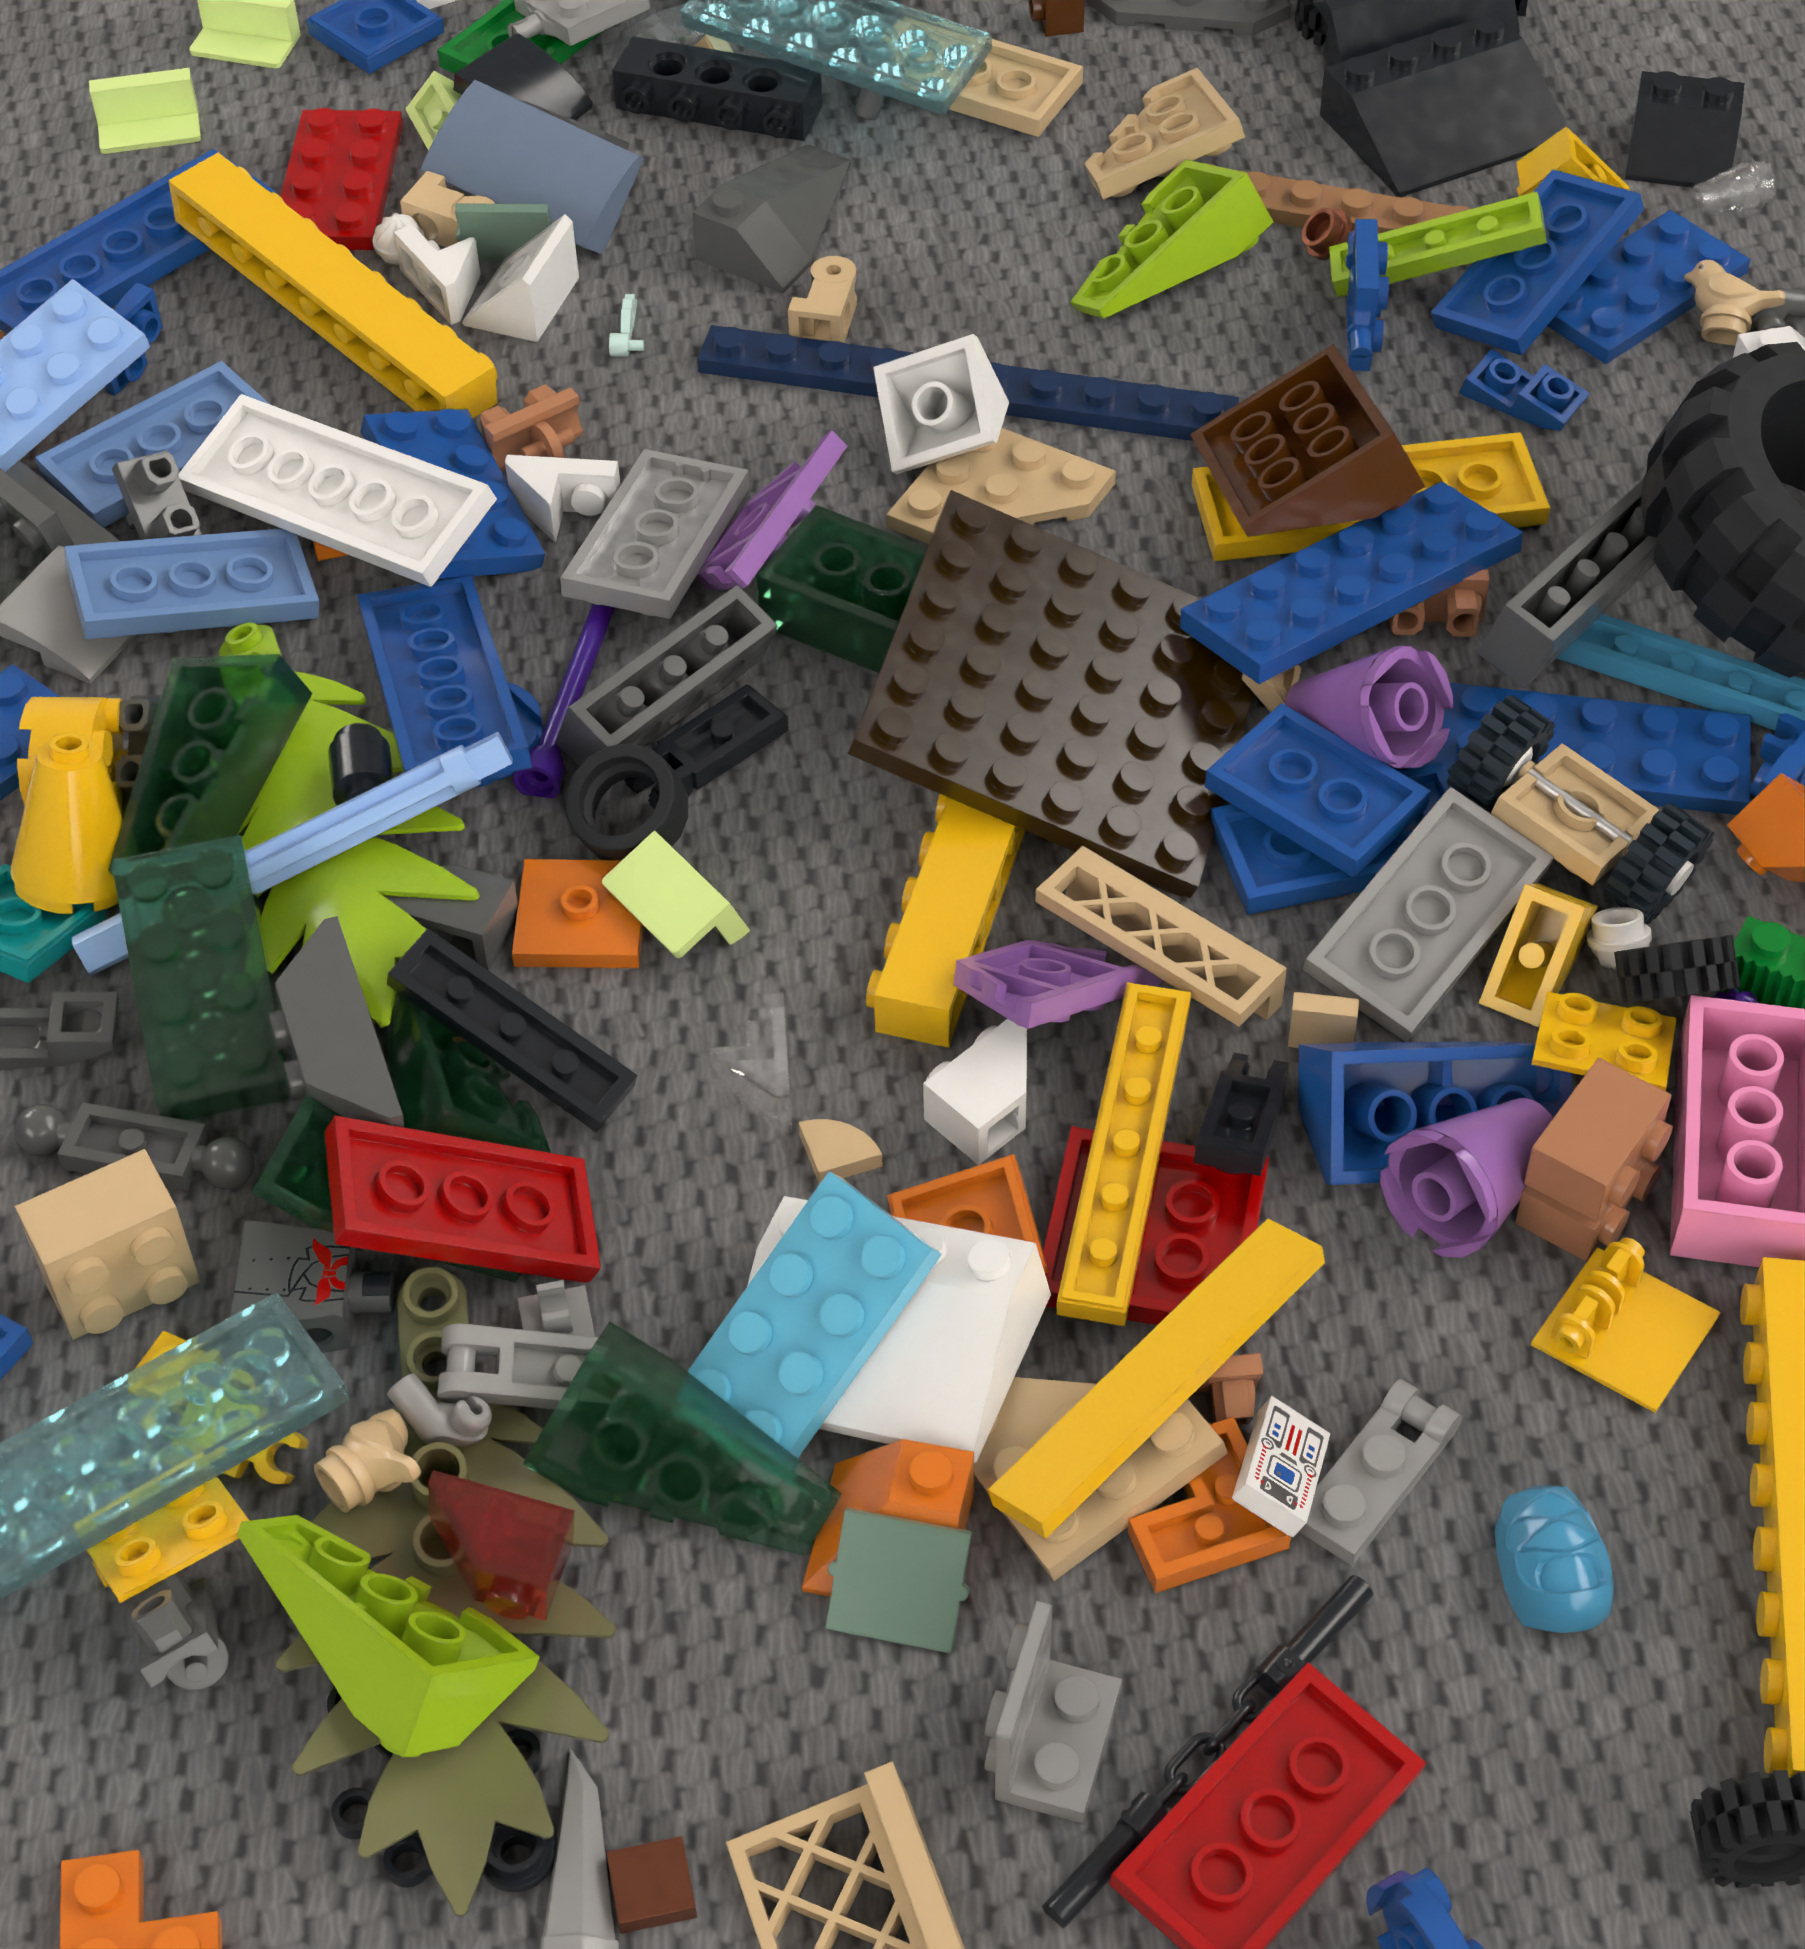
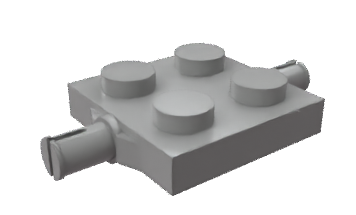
[507,0,650,46]

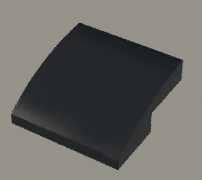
[453,33,593,120]

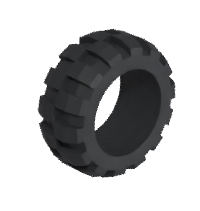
[1641,342,1805,678]

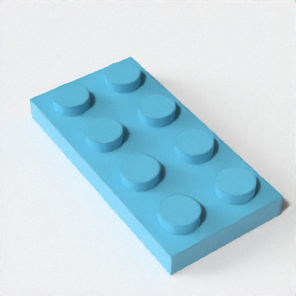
[668,1171,942,1485]

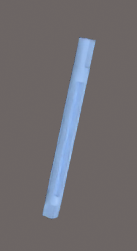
[72,731,513,976]

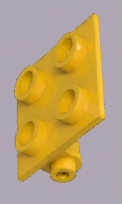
[1531,991,1676,1091]
[1531,1237,1721,1413]
[75,1461,250,1603]

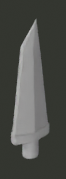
[540,1748,619,1949]

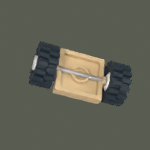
[1447,695,1714,925]

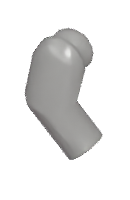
[387,1373,492,1447]

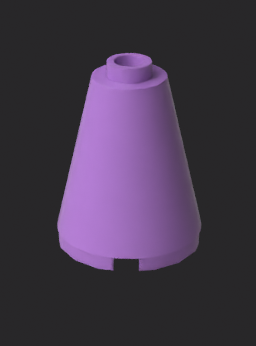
[1285,646,1453,769]
[1380,1098,1553,1258]

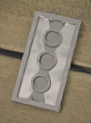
[560,449,749,619]

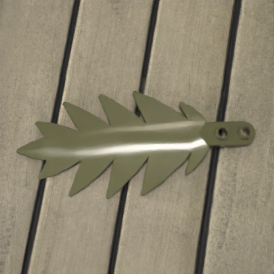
[276,1266,616,1917]

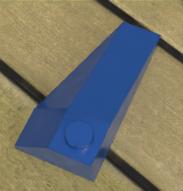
[1298,1042,1572,1185]

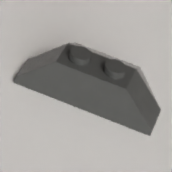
[268,916,404,1131]

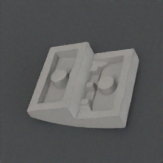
[0,545,136,684]

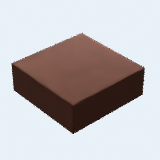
[606,1836,697,1934]

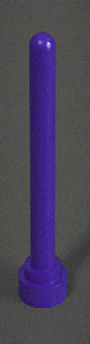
[513,604,615,799]

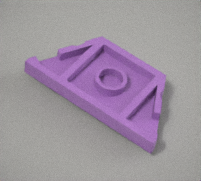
[695,430,848,591]
[953,940,1162,1029]

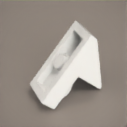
[394,224,481,325]
[505,455,620,542]

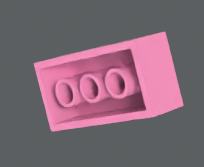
[1670,995,1805,1267]

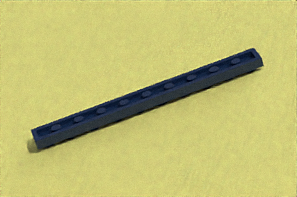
[697,325,1239,441]

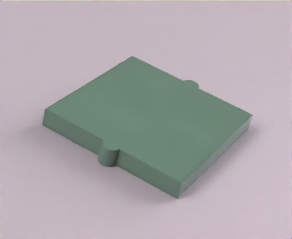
[455,203,552,261]
[825,1507,972,1654]

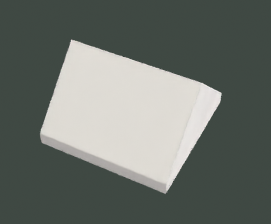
[462,214,579,342]
[873,334,1009,474]

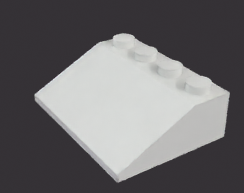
[747,1196,1051,1463]

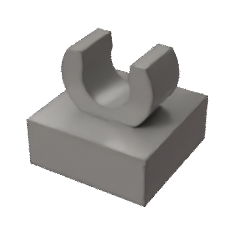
[517,1280,595,1337]

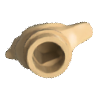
[1684,260,1785,346]
[314,1408,421,1513]

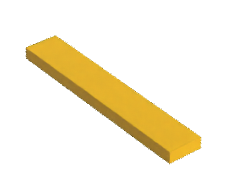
[1056,982,1191,1326]
[988,1218,1325,1539]

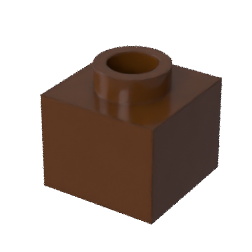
[1028,0,1085,37]

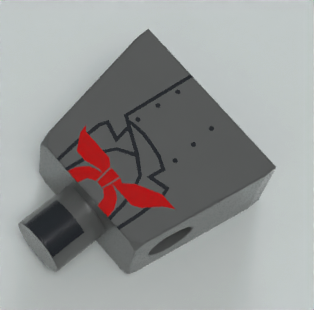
[228,1221,396,1365]

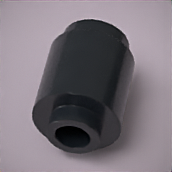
[328,723,394,806]

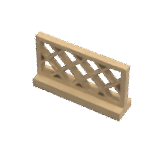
[726,1761,965,1949]

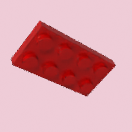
[280,108,403,250]
[324,1116,601,1283]
[1109,1662,1427,1949]

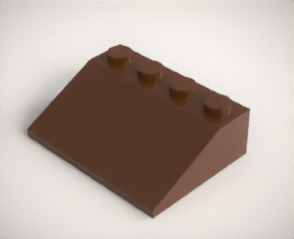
[1190,344,1426,537]

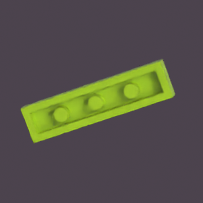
[1329,191,1547,297]

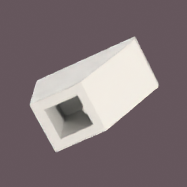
[923,1019,1027,1165]

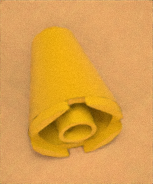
[10,733,138,914]

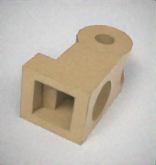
[400,171,495,247]
[788,256,857,343]

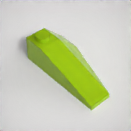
[1070,159,1273,319]
[237,1515,540,1758]

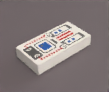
[1232,1395,1330,1537]

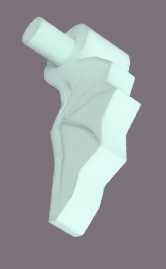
[609,294,644,357]

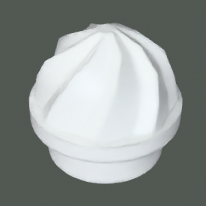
[372,213,425,265]
[1586,907,1652,971]

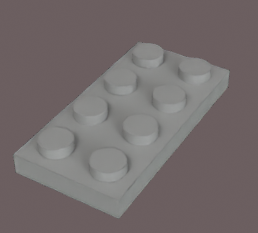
[1302,787,1554,1042]

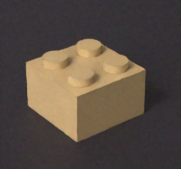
[15,1149,200,1340]

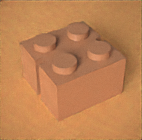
[1515,1057,1673,1262]

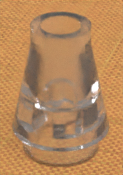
[1693,158,1776,215]

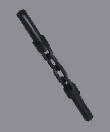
[1042,1575,1373,1928]

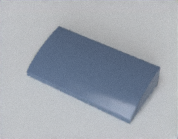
[420,80,644,254]

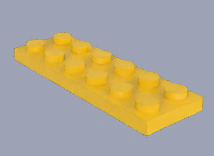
[1192,432,1550,561]

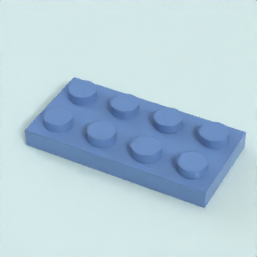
[35,361,271,528]
[65,528,319,639]

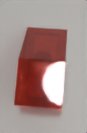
[428,1470,575,1621]

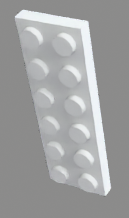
[178,394,497,587]

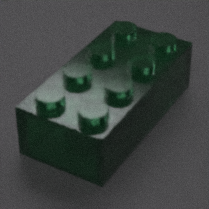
[756,505,927,673]
[111,835,292,1121]

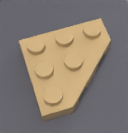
[1084,68,1245,200]
[886,428,1116,544]
[974,1377,1228,1581]

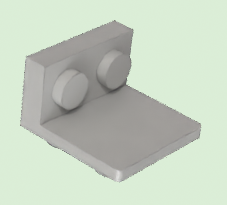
[985,1601,1122,1824]

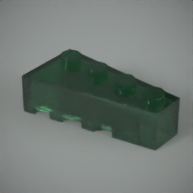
[108,654,313,903]

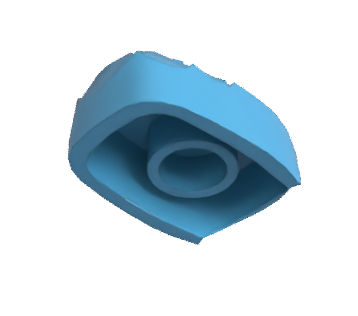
[1495,1485,1614,1633]

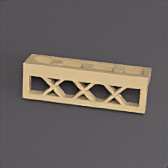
[1035,846,1287,1027]

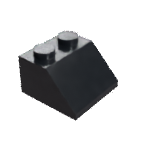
[1625,71,1745,192]

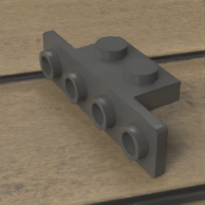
[0,460,120,556]

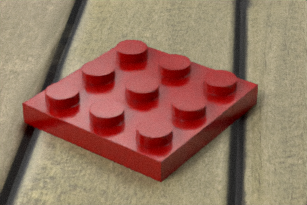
[1043,1126,1269,1325]

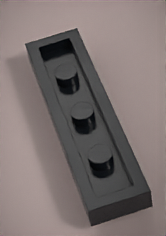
[387,928,638,1133]

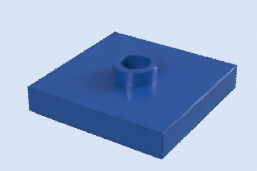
[306,0,445,74]

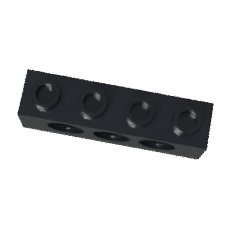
[612,36,823,141]

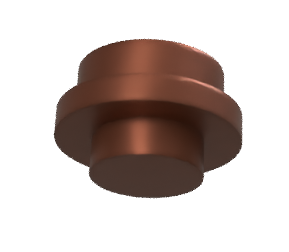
[1302,208,1352,260]

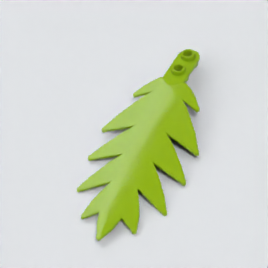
[185,622,480,1028]

